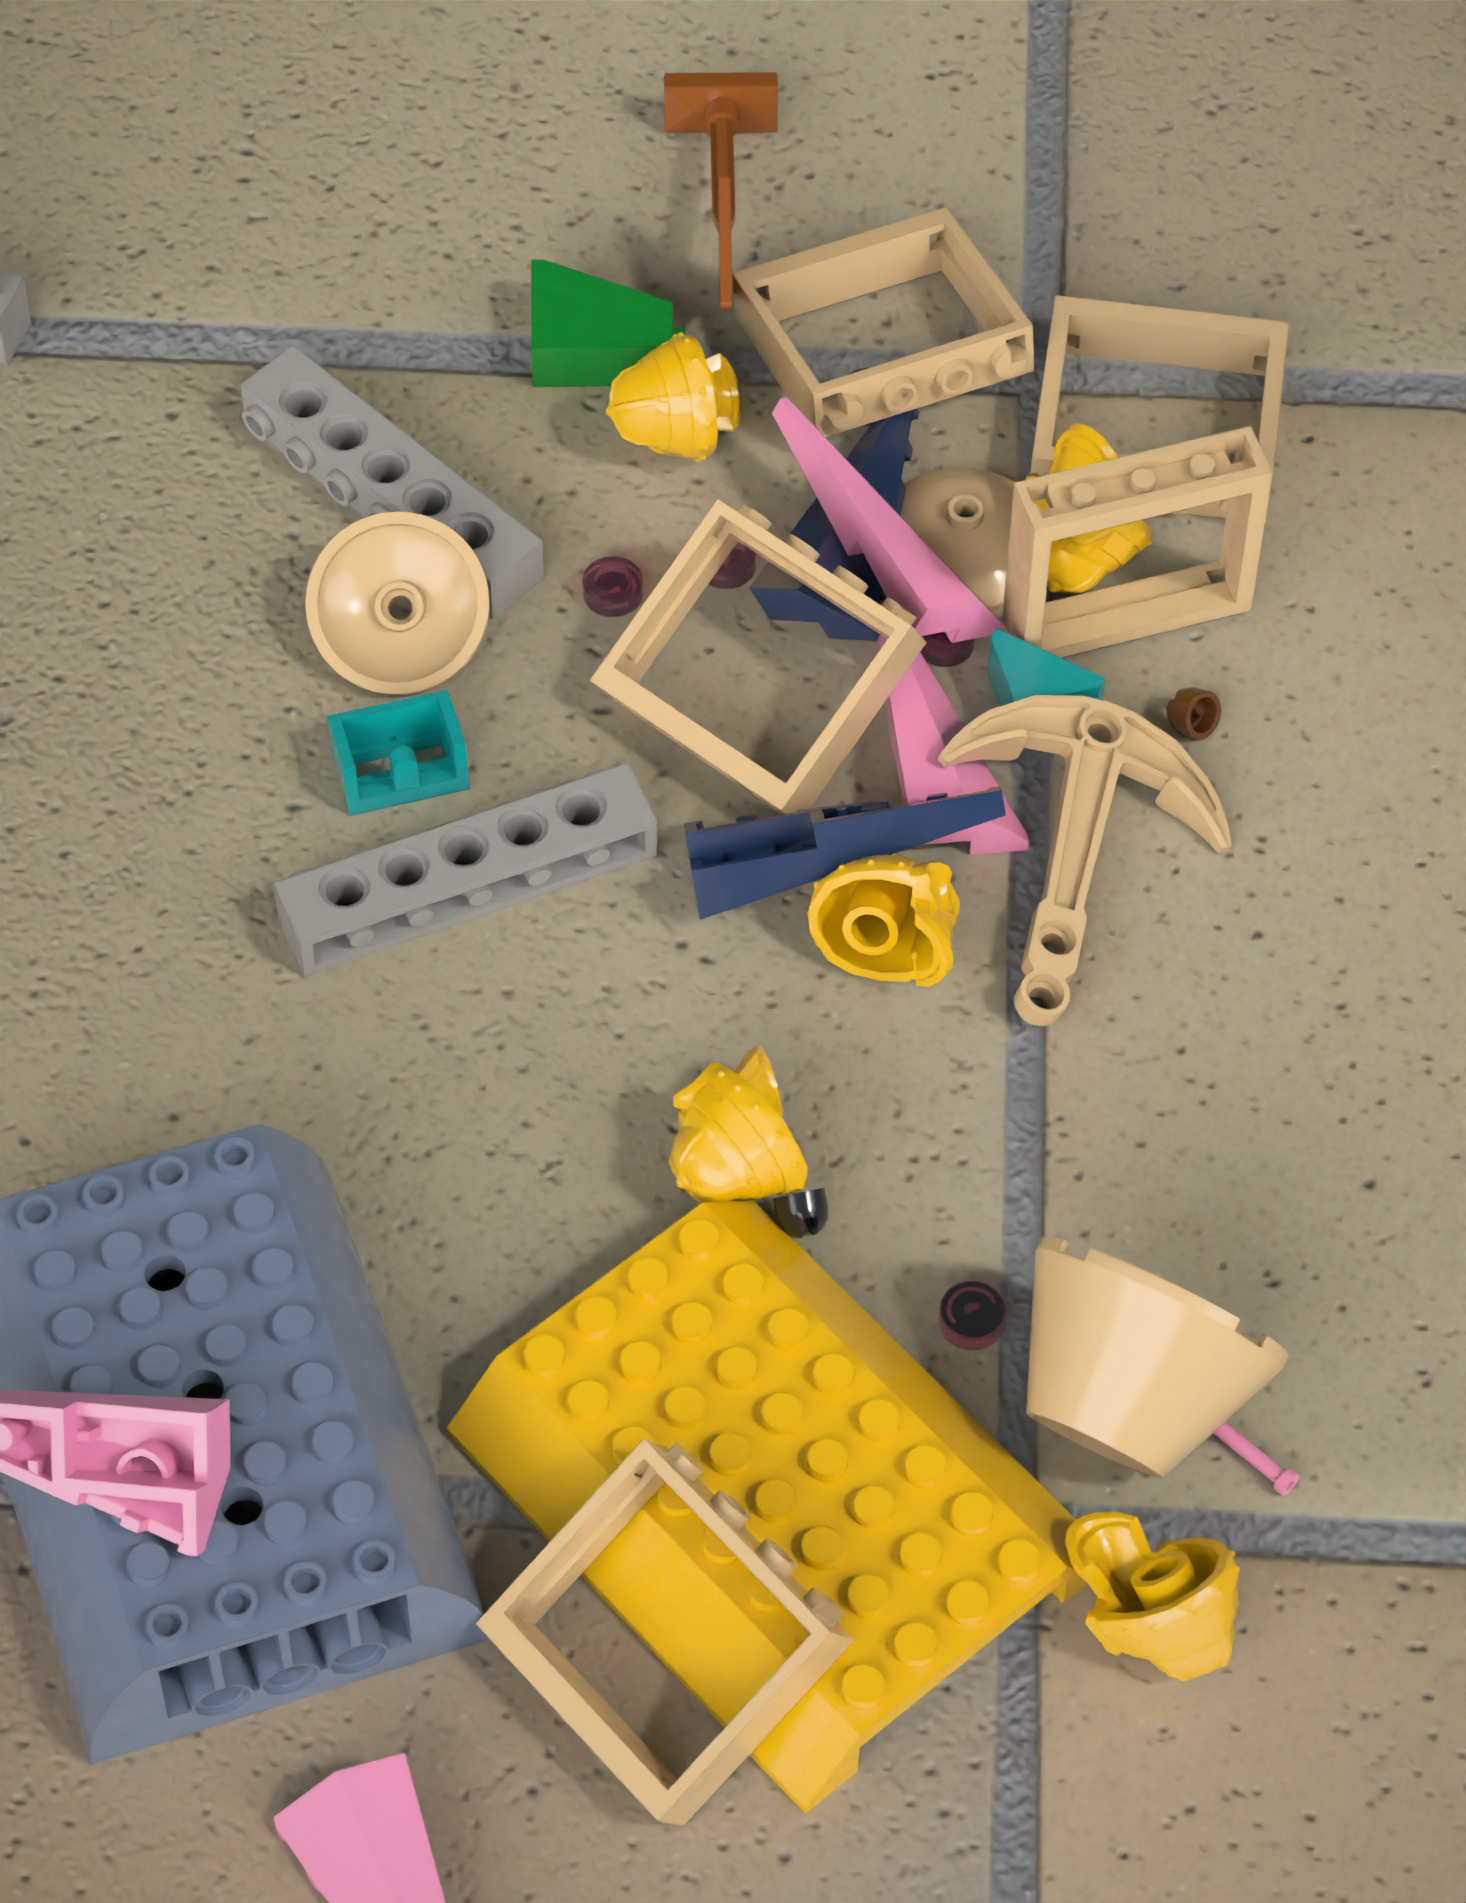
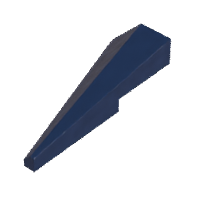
[749,408,919,641]
[684,786,1006,920]

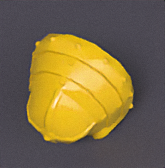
[605,332,742,463]
[1025,423,1153,595]
[806,853,960,987]
[669,1045,808,1203]
[1065,1512,1240,1681]

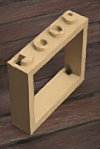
[732,207,1034,437]
[1031,295,1289,523]
[1002,426,1273,658]
[589,499,926,815]
[476,1439,854,1826]

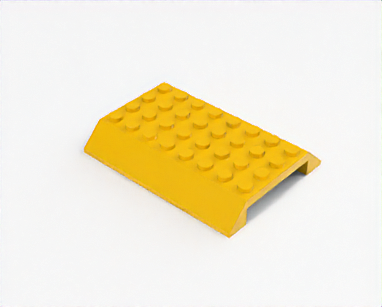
[447,1199,1088,1814]

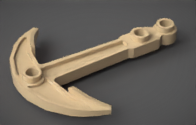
[937,695,1232,1026]

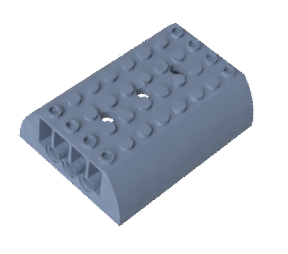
[0,1124,490,1765]

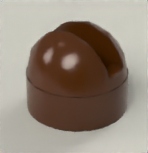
[1166,687,1221,739]

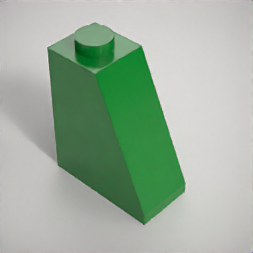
[531,259,685,387]

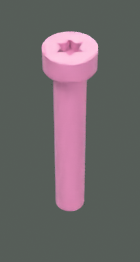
[1213,1422,1299,1496]

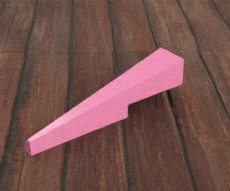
[772,397,1004,643]
[876,599,1029,855]
[0,1389,231,1556]
[274,1753,445,1903]

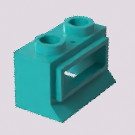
[327,689,470,816]

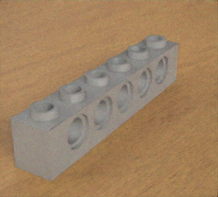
[241,345,544,619]
[274,763,657,977]

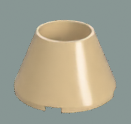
[1026,1237,1289,1479]

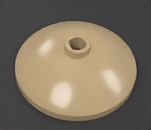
[901,468,1015,613]
[305,511,490,696]

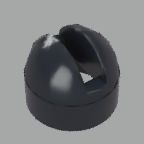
[773,1188,828,1238]

